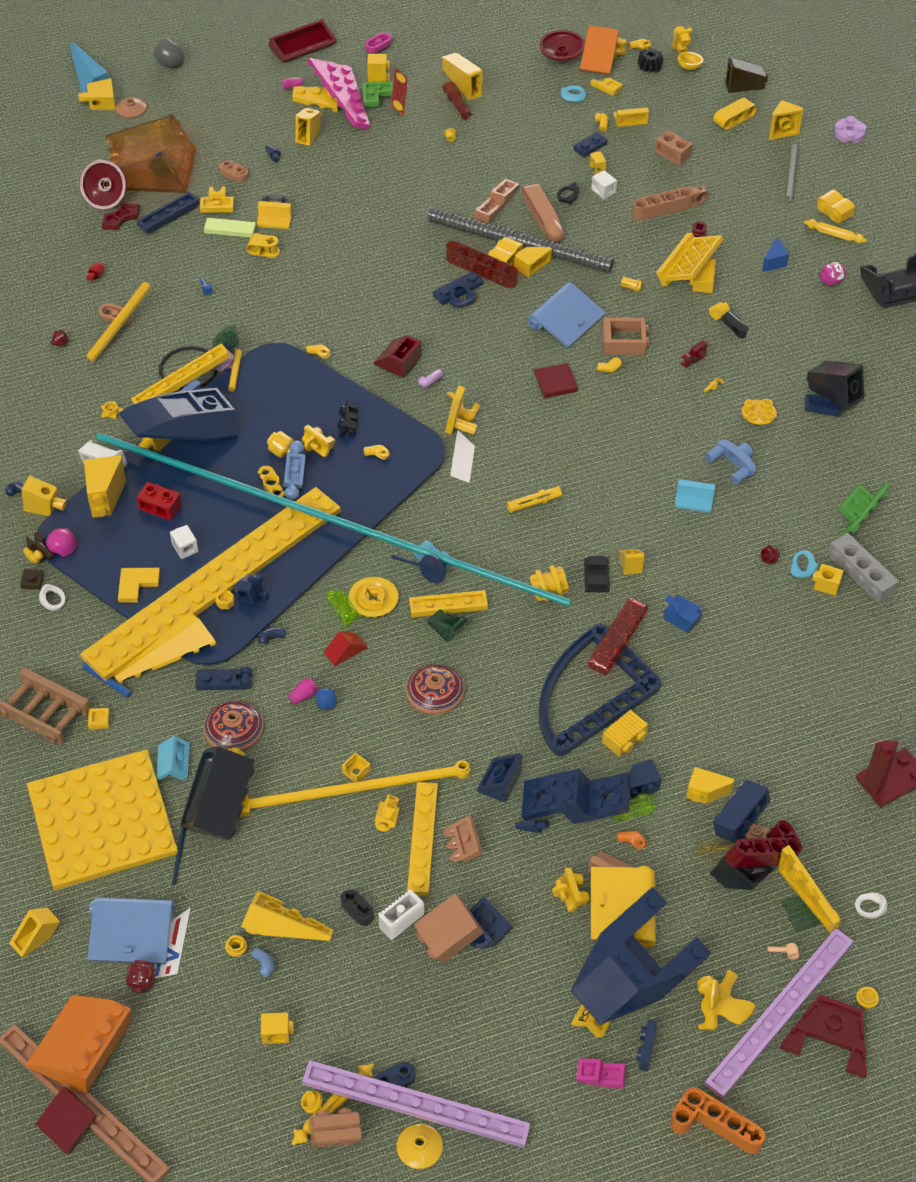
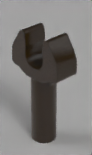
[26,532,55,561]

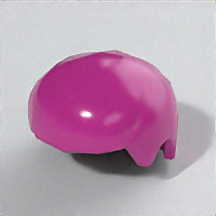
[46,528,78,557]

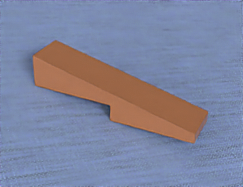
[474,179,519,224]

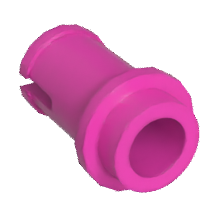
[282,77,302,90]

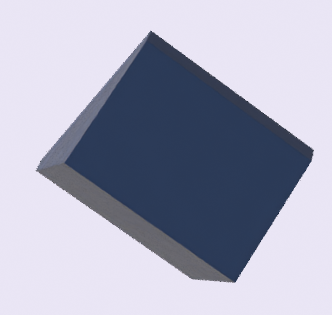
[477,753,523,803]

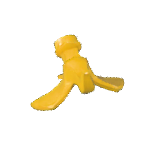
[697,970,756,1031]

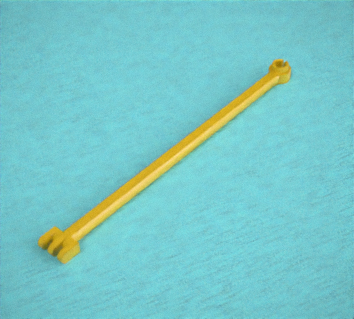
[239,760,471,817]

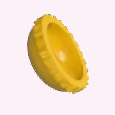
[677,52,704,70]

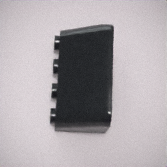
[180,746,255,840]

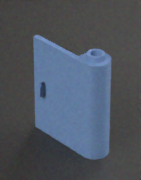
[528,282,606,348]
[87,897,174,964]

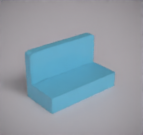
[674,479,715,513]
[156,736,190,781]

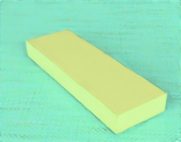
[204,218,256,238]

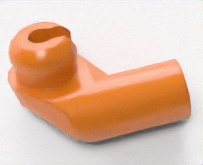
[617,831,647,849]

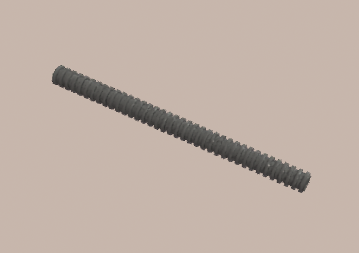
[428,207,614,273]

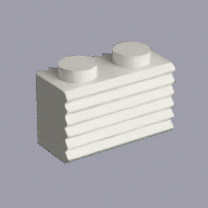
[378,890,424,940]

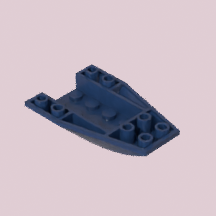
[119,388,239,441]

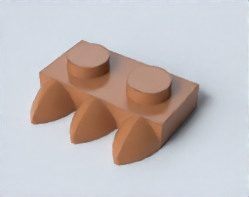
[443,816,483,863]

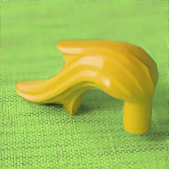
[446,392,481,422]

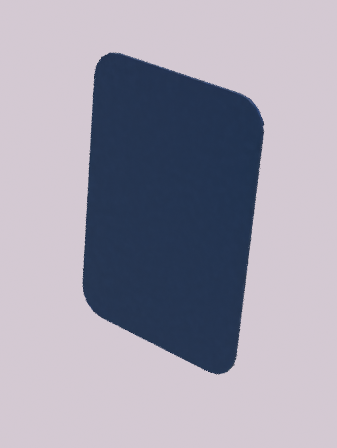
[35,343,445,665]

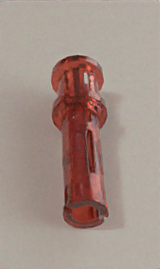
[442,81,471,120]

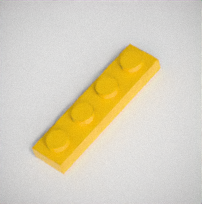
[409,590,488,617]

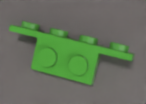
[838,482,890,535]

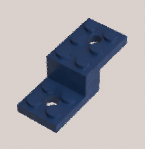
[521,768,631,824]

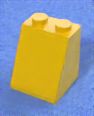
[84,455,126,518]

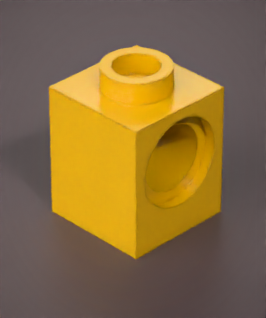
[812,564,844,596]
[261,1013,294,1044]

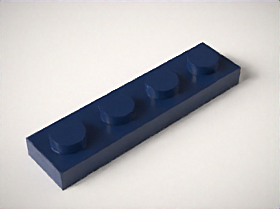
[137,191,200,234]

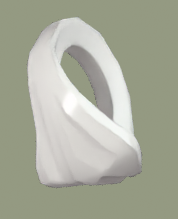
[39,584,66,611]
[855,892,888,919]

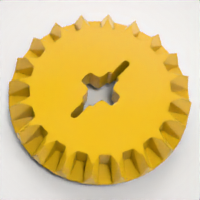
[348,577,398,619]

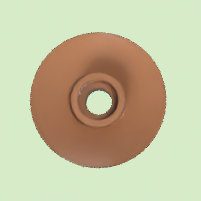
[116,97,147,118]

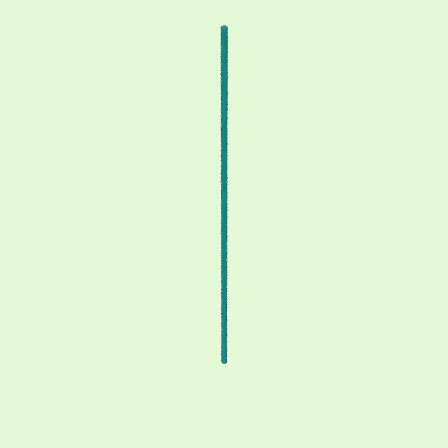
[96,432,572,607]

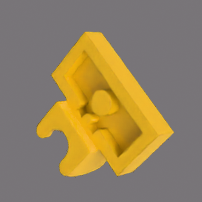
[200,186,234,213]

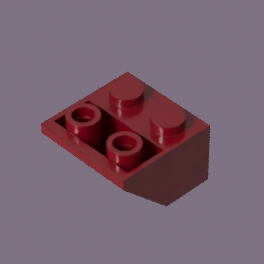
[374,335,422,378]

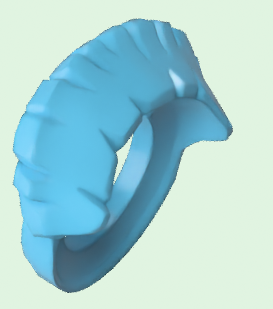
[561,85,587,102]
[790,550,819,578]

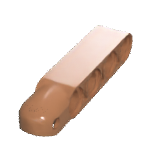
[521,183,564,242]
[632,186,708,221]

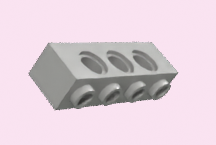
[828,533,899,603]

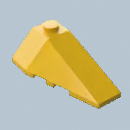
[241,891,334,941]

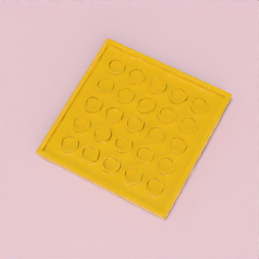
[27,750,178,890]

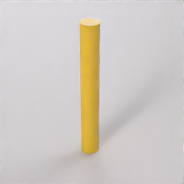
[228,349,242,392]

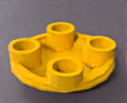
[742,399,777,425]

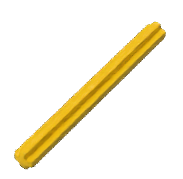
[86,282,151,362]

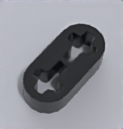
[340,889,374,926]

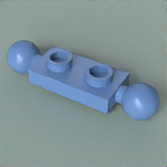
[283,441,305,501]

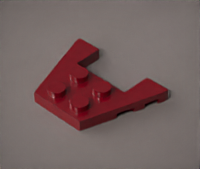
[780,994,867,1079]

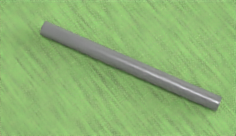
[786,144,798,201]

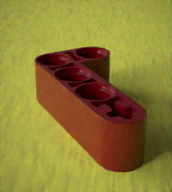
[725,820,803,868]

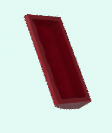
[269,19,337,62]

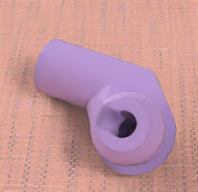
[418,369,443,388]

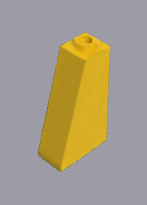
[442,53,483,100]

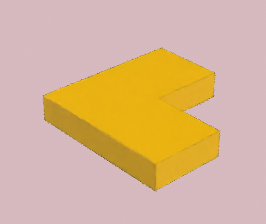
[118,568,160,603]

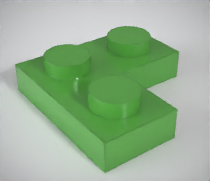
[363,81,393,107]

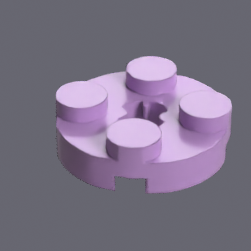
[834,116,867,143]

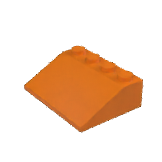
[26,995,131,1094]

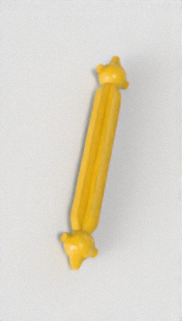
[291,1063,375,1146]

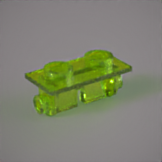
[326,587,359,628]
[614,794,656,822]

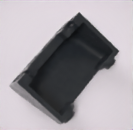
[860,254,916,308]

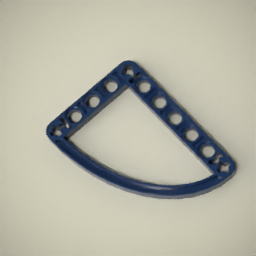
[538,624,661,756]

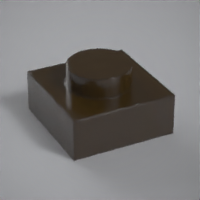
[20,569,44,590]

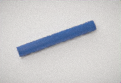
[83,663,132,698]

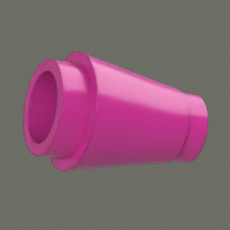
[288,677,318,705]

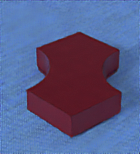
[102,204,140,230]

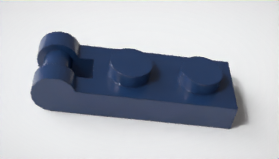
[196,667,252,691]

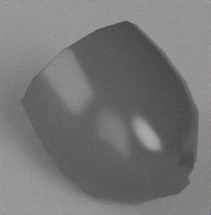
[153,37,184,68]

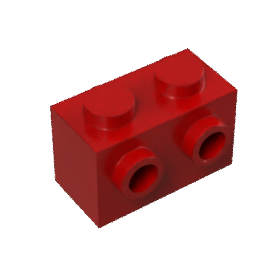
[136,482,182,521]

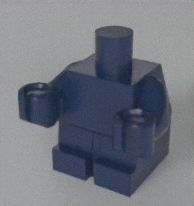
[233,573,270,605]

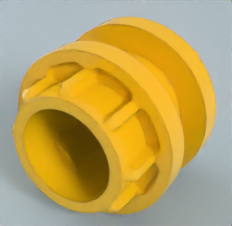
[530,565,569,602]

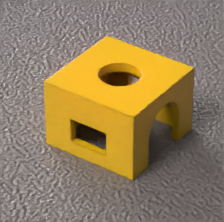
[589,151,606,175]
[342,752,371,782]

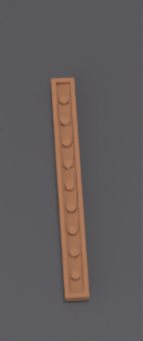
[0,1024,170,1182]

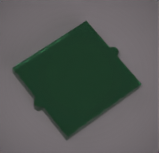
[781,896,822,933]

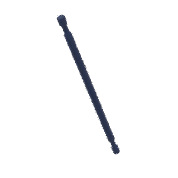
[172,796,188,885]

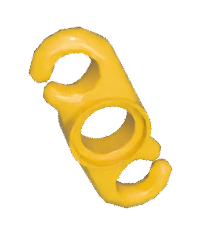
[258,466,285,497]

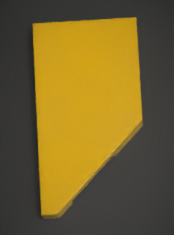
[590,78,623,96]

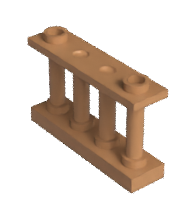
[0,667,90,746]

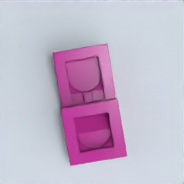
[576,1059,627,1089]

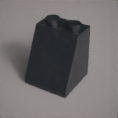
[807,360,865,410]

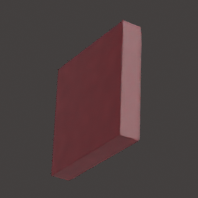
[534,363,578,398]
[35,1087,97,1154]

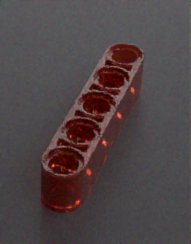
[446,241,518,288]
[587,597,648,676]

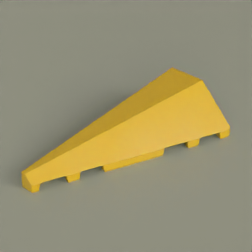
[114,612,216,684]

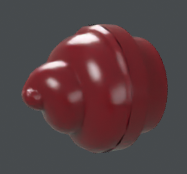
[51,329,69,347]
[760,545,780,564]

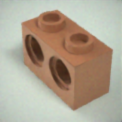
[655,130,693,166]

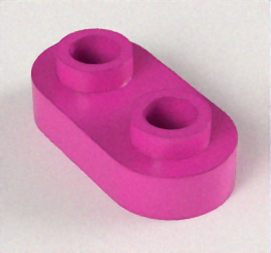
[365,32,392,54]

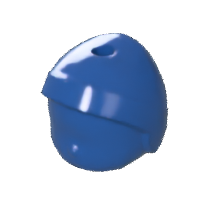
[315,688,337,710]

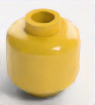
[267,431,294,458]

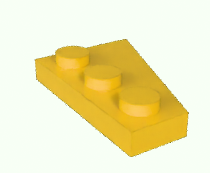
[292,86,338,113]

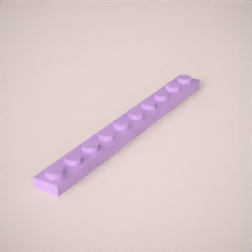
[704,928,854,1099]
[302,1060,530,1148]

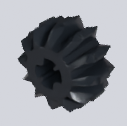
[637,48,664,73]

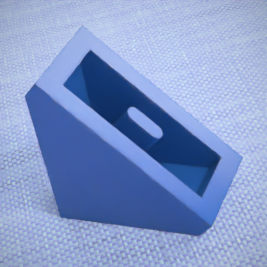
[762,238,789,272]

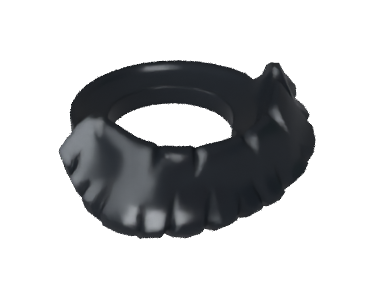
[557,182,579,205]

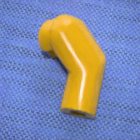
[628,39,651,50]
[306,344,331,358]
[597,357,622,373]
[363,445,390,459]
[23,547,44,564]

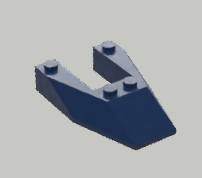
[570,887,711,1025]

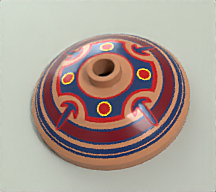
[405,664,465,715]
[203,700,264,751]

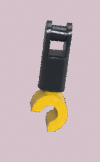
[709,302,748,339]

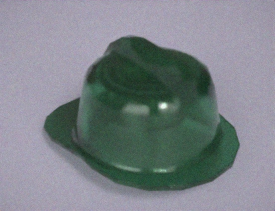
[212,325,240,354]

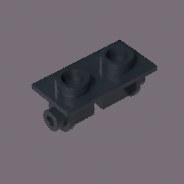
[337,399,358,437]

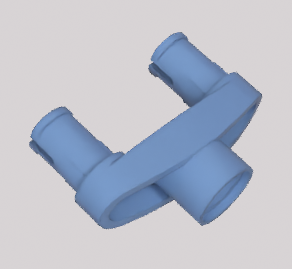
[705,439,756,485]

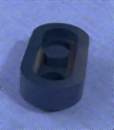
[374,1062,416,1088]

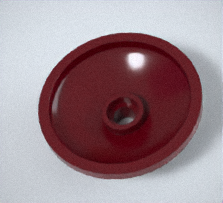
[539,30,585,62]
[80,159,127,209]

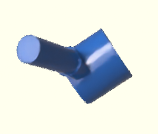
[199,277,213,295]

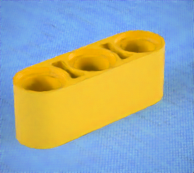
[713,97,757,130]

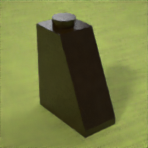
[725,58,768,93]

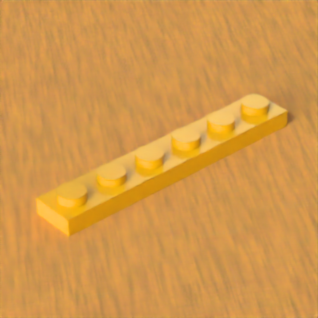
[131,343,231,404]
[407,782,438,896]

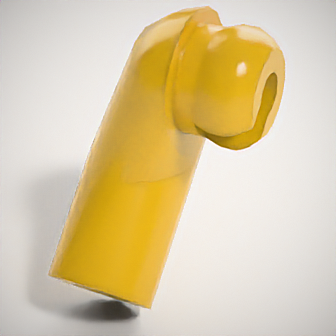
[595,113,608,131]

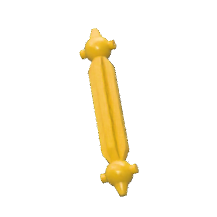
[804,219,867,244]

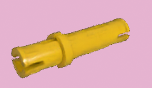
[507,486,562,513]

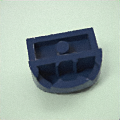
[470,896,513,949]

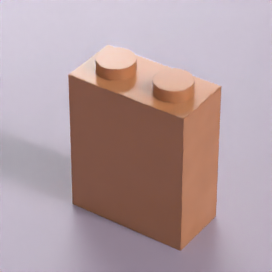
[414,893,484,964]

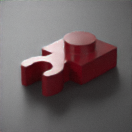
[681,340,708,368]

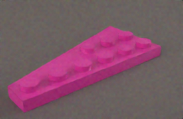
[307,58,370,130]

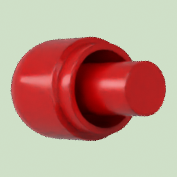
[86,262,105,281]

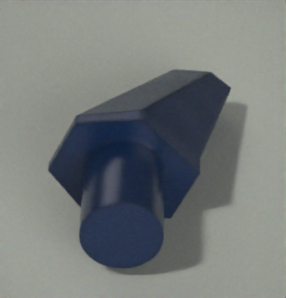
[265,145,281,162]
[514,820,549,833]

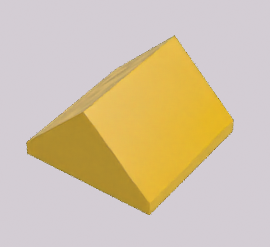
[769,100,803,140]

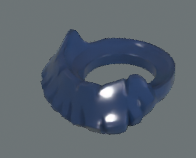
[449,284,476,307]

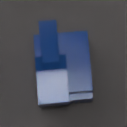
[663,595,703,633]

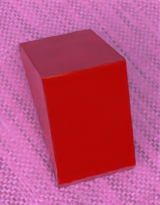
[324,631,367,666]

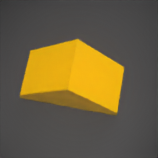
[619,549,644,575]

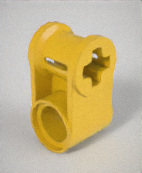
[246,233,280,258]

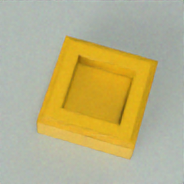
[88,708,110,729]

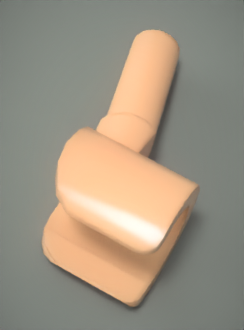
[768,943,799,960]

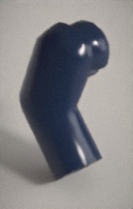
[5,481,24,496]

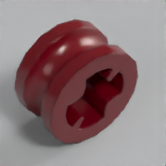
[692,222,707,237]

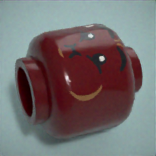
[126,960,156,993]

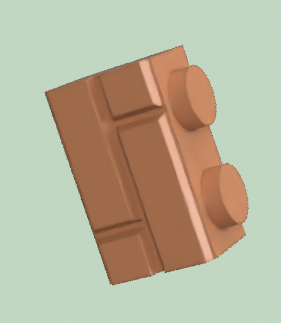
[309,1109,362,1148]

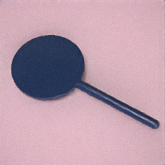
[391,554,446,583]

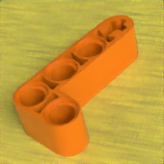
[670,1088,765,1154]

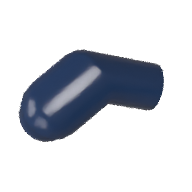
[258,627,285,644]

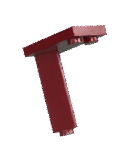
[856,740,916,808]

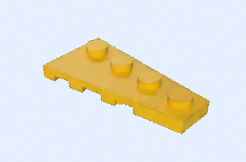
[778,845,840,934]

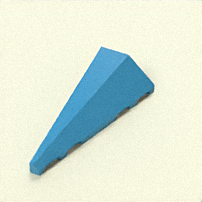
[70,42,109,93]

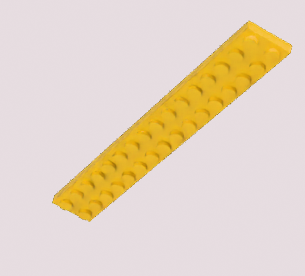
[80,487,341,682]

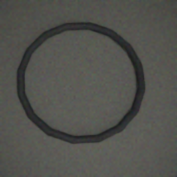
[159,346,218,390]

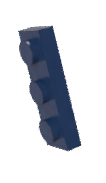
[433,270,484,306]

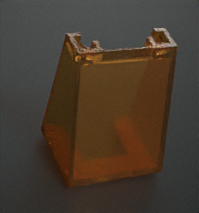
[105,114,196,193]

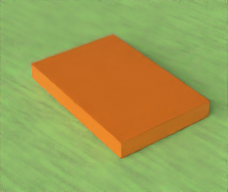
[580,25,619,75]

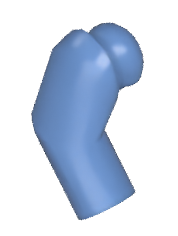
[251,947,275,977]

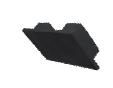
[584,556,610,593]

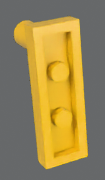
[445,385,478,435]

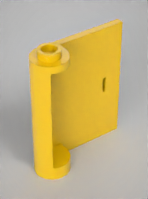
[591,866,656,948]

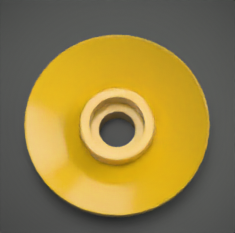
[397,1124,443,1169]

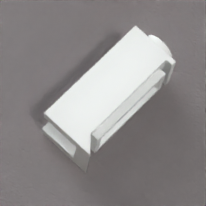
[78,440,128,467]

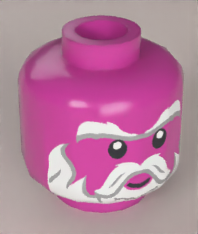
[819,262,846,286]

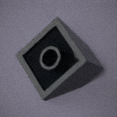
[710,856,773,890]

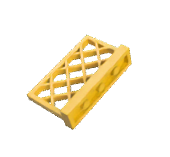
[656,233,724,286]

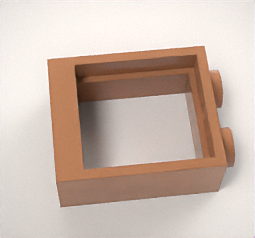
[602,318,649,355]

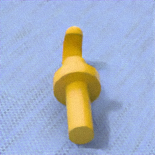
[704,378,724,393]

